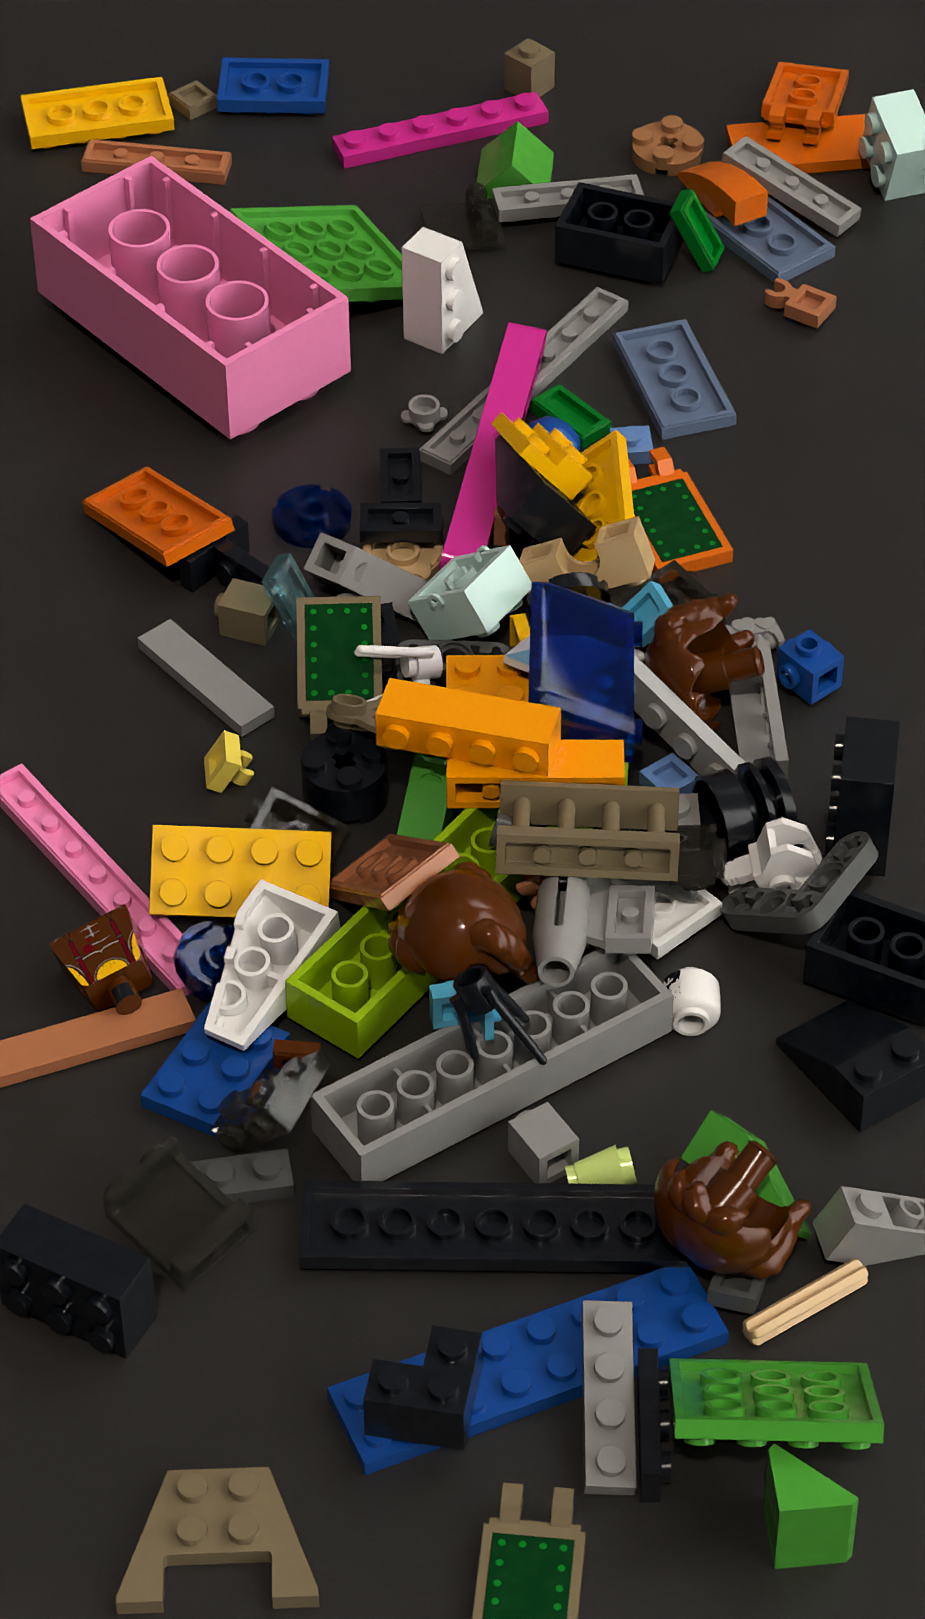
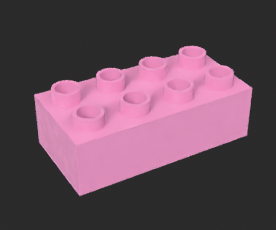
[30,156,351,440]

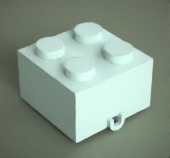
[858,89,925,201]
[407,545,534,641]

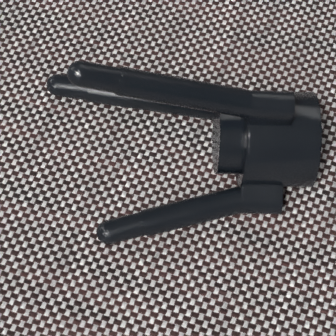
[449,965,547,1065]

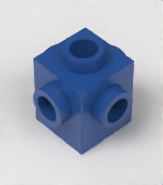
[776,629,844,705]

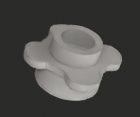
[401,394,448,432]

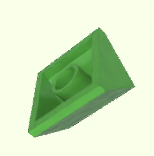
[475,121,554,200]
[763,1443,859,1569]

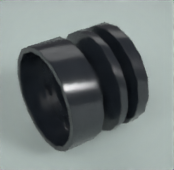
[692,756,798,864]

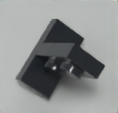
[179,515,285,609]

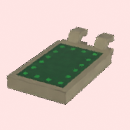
[296,596,383,740]
[472,1483,586,1619]

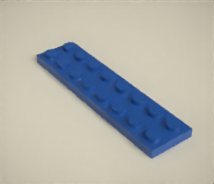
[327,1261,729,1475]

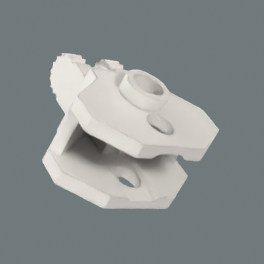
[718,817,822,894]

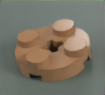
[632,115,704,176]

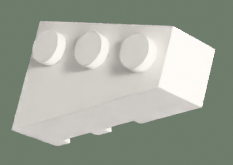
[402,227,483,354]

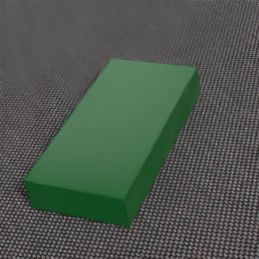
[669,188,725,273]
[530,384,612,449]

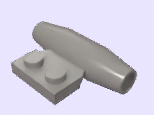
[532,876,655,987]

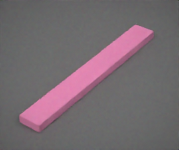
[0,763,216,996]

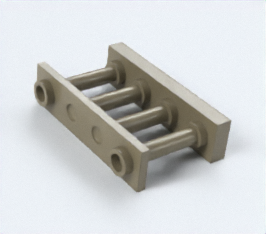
[496,780,680,882]

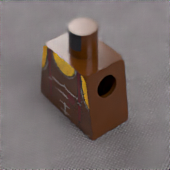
[48,904,153,1015]

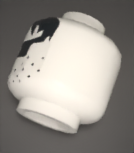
[663,967,721,1036]

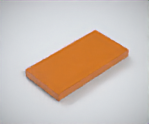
[726,114,871,174]
[81,466,235,567]

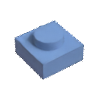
[610,426,653,465]
[639,753,698,794]

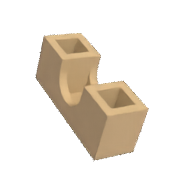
[519,516,655,594]

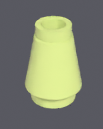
[565,1145,637,1184]

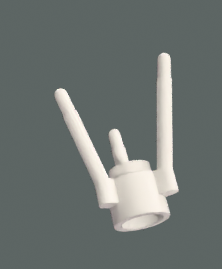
[354,645,443,702]

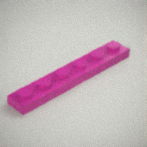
[332,91,549,169]

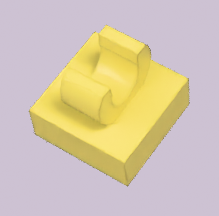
[204,730,254,793]

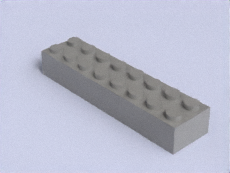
[310,948,674,1181]

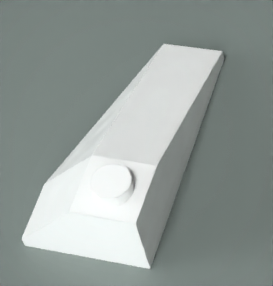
[204,879,341,1051]

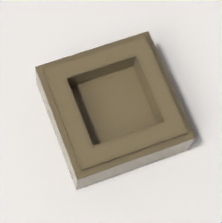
[168,80,217,120]

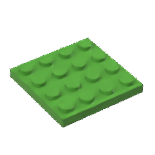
[229,205,403,303]
[669,1358,884,1450]

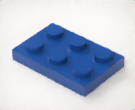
[217,58,329,115]
[140,1001,290,1140]

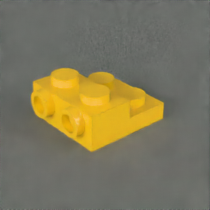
[491,412,594,500]

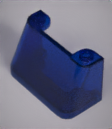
[528,582,643,763]

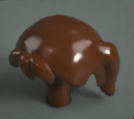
[644,593,765,732]
[388,862,540,984]
[654,1140,812,1280]

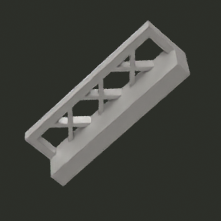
[727,640,789,779]

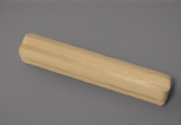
[742,1259,869,1346]

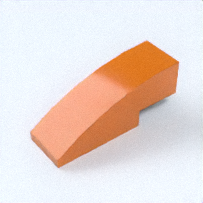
[678,161,768,226]

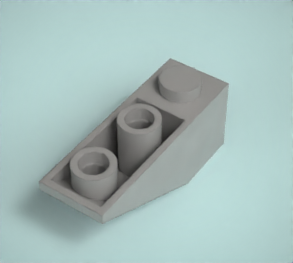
[303,532,428,624]
[812,1186,925,1266]

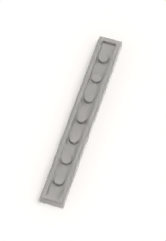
[420,287,628,475]

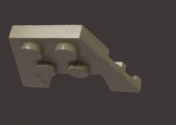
[116,1467,319,1614]

